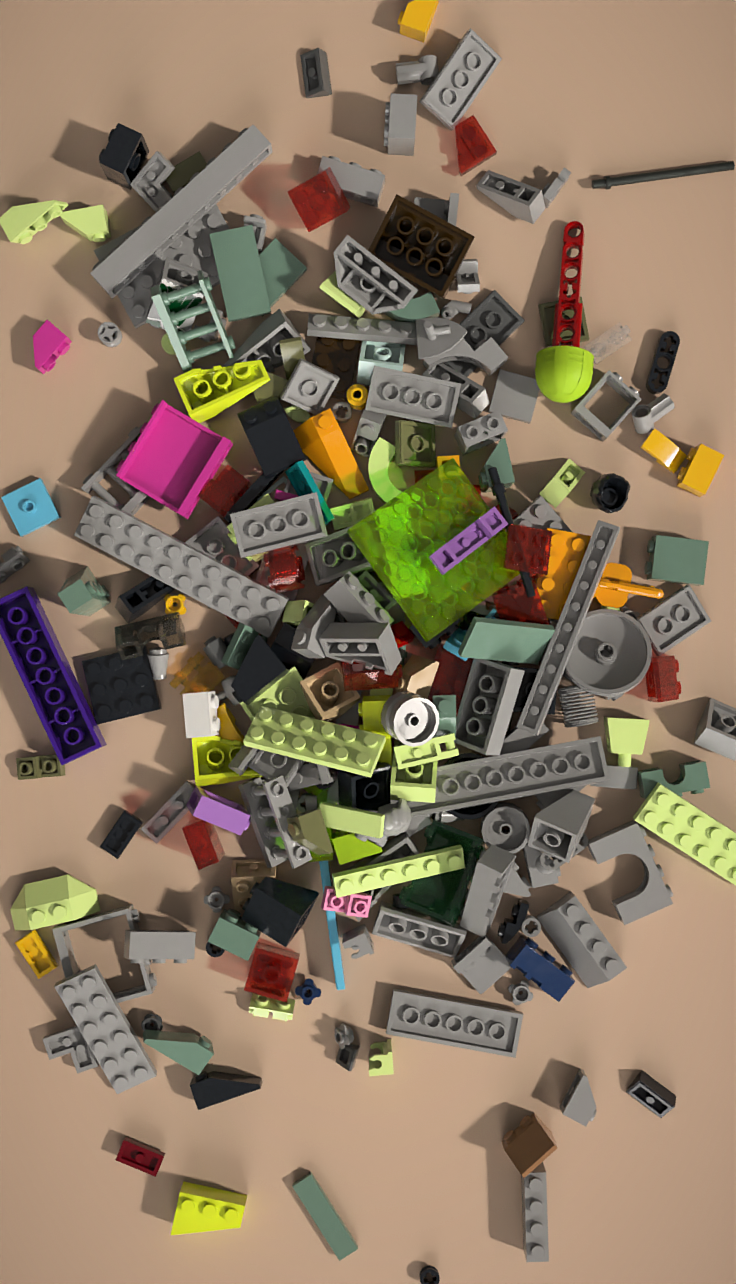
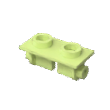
[249,993,295,1021]

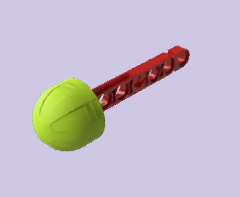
[535,221,594,403]

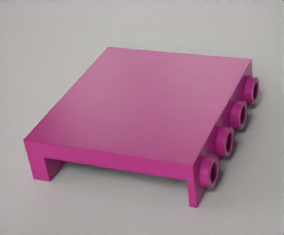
[116,399,233,520]

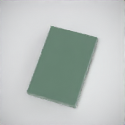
[259,238,307,317]

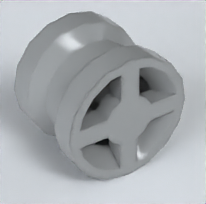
[98,322,123,348]

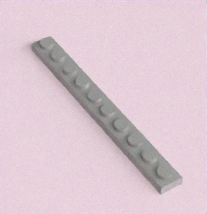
[516,520,620,736]

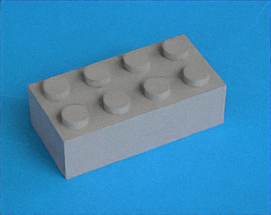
[454,658,524,756]

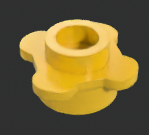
[164,593,187,616]

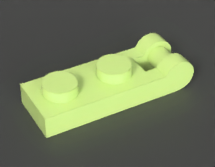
[393,733,459,769]

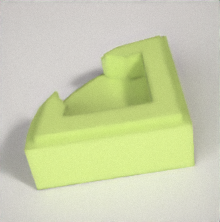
[284,405,311,423]

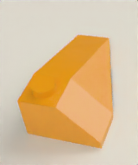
[293,408,369,499]

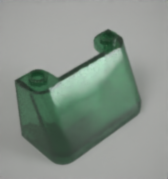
[399,820,485,927]

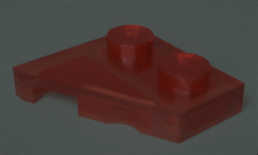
[455,115,497,176]

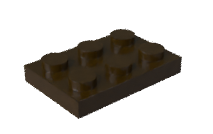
[312,337,361,401]

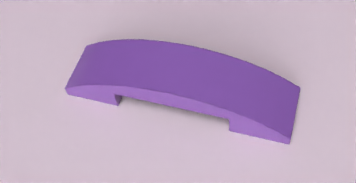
[429,506,508,575]

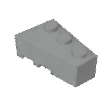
[319,622,402,675]

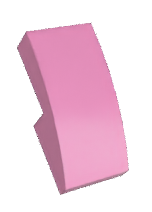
[321,886,372,918]

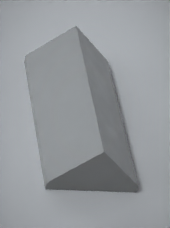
[372,901,467,958]

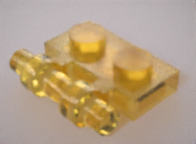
[169,651,226,697]

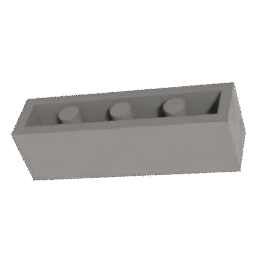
[521,1162,549,1262]

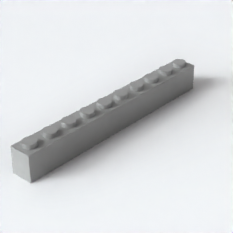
[90,125,273,299]

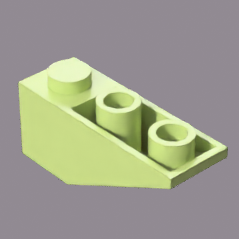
[0,200,68,244]

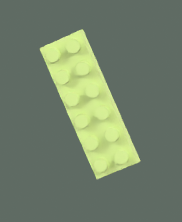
[243,705,386,778]
[633,782,736,885]

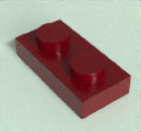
[115,1137,165,1177]

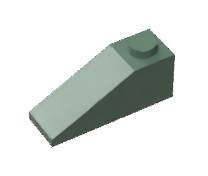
[143,1030,214,1075]

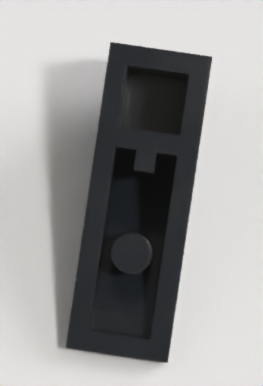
[115,576,175,623]
[190,1071,263,1110]

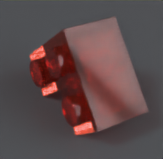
[198,464,250,517]

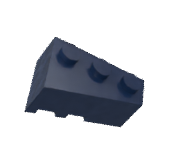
[505,936,575,1002]

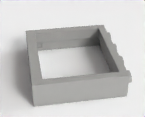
[52,904,157,1003]

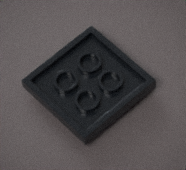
[82,646,162,725]

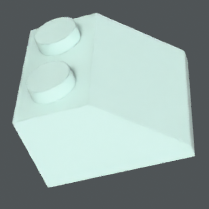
[357,341,406,386]

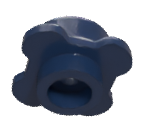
[295,978,321,1005]

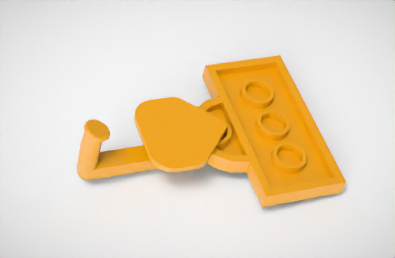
[530,528,664,620]

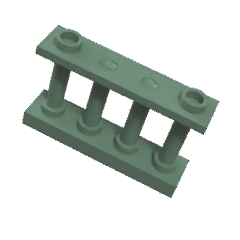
[151,270,236,373]

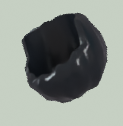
[590,473,631,513]

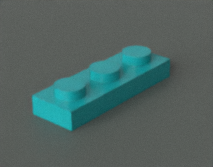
[285,460,334,525]

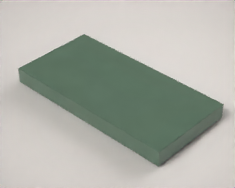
[209,225,271,322]
[458,617,555,664]

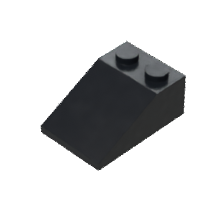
[237,396,306,478]

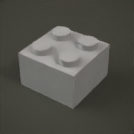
[384,93,417,156]

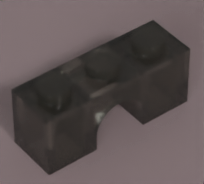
[115,612,186,660]

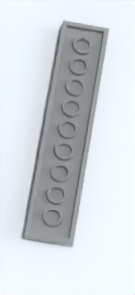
[74,496,289,638]
[387,736,610,817]

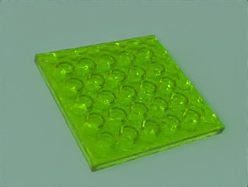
[347,458,530,642]

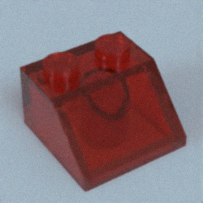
[645,655,681,702]

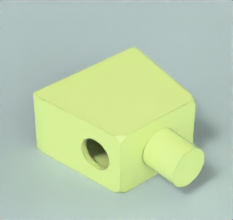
[604,717,649,767]

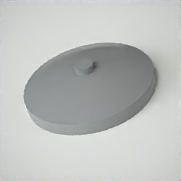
[565,609,652,696]

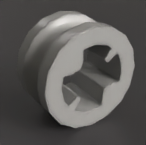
[332,402,352,423]
[521,916,541,937]

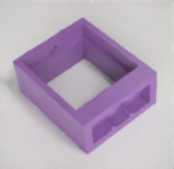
[186,785,251,836]

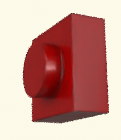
[391,621,415,648]

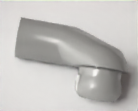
[440,300,472,319]

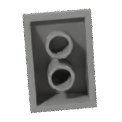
[305,522,384,586]

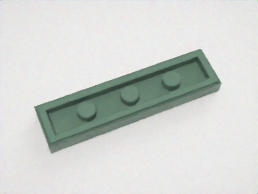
[292,1172,358,1261]

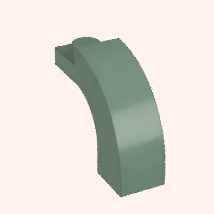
[383,292,440,323]

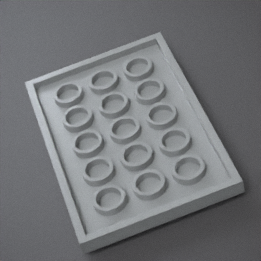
[93,204,229,328]

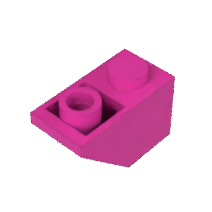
[33,320,72,374]

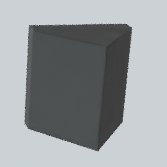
[336,1043,360,1071]

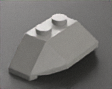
[334,235,418,315]

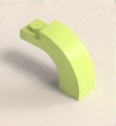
[368,437,417,511]

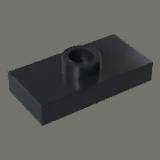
[100,810,143,859]

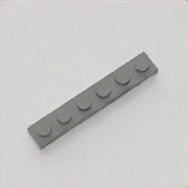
[307,313,417,345]

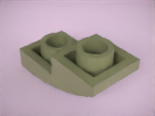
[279,337,305,380]
[16,754,65,780]

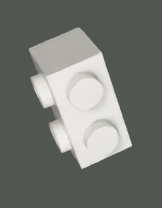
[182,691,221,738]

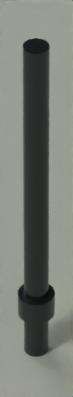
[488,467,536,598]

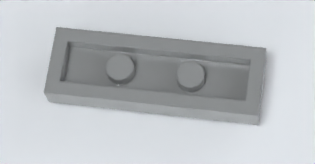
[141,781,194,844]

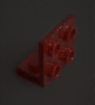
[504,524,552,579]

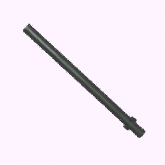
[592,161,735,190]

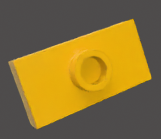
[15,929,59,979]

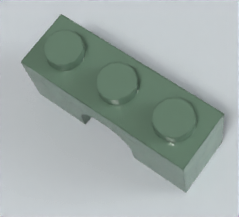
[637,760,710,799]

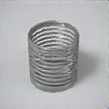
[558,685,599,728]

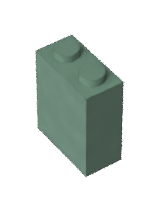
[644,535,709,586]

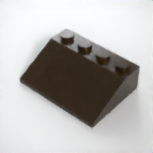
[368,194,475,299]

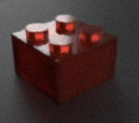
[287,167,351,232]
[244,942,300,1003]

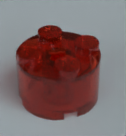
[264,545,305,593]

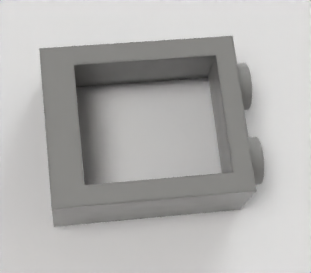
[571,370,642,441]
[455,410,508,456]

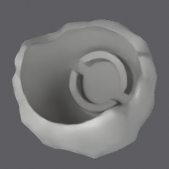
[377,798,412,836]

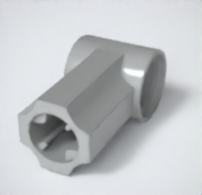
[396,55,439,85]
[632,393,675,434]

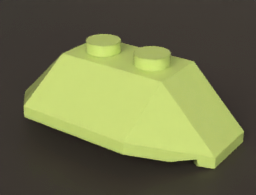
[10,874,101,930]

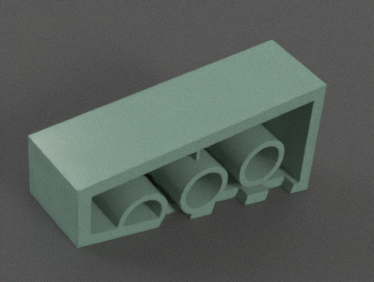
[57,566,111,616]

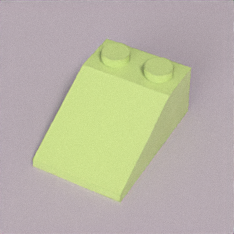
[390,737,438,803]

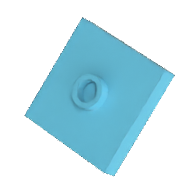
[1,478,61,537]

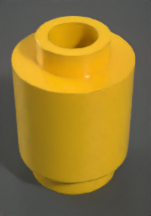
[346,384,368,410]

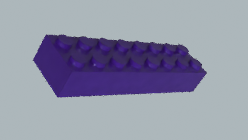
[0,586,107,765]

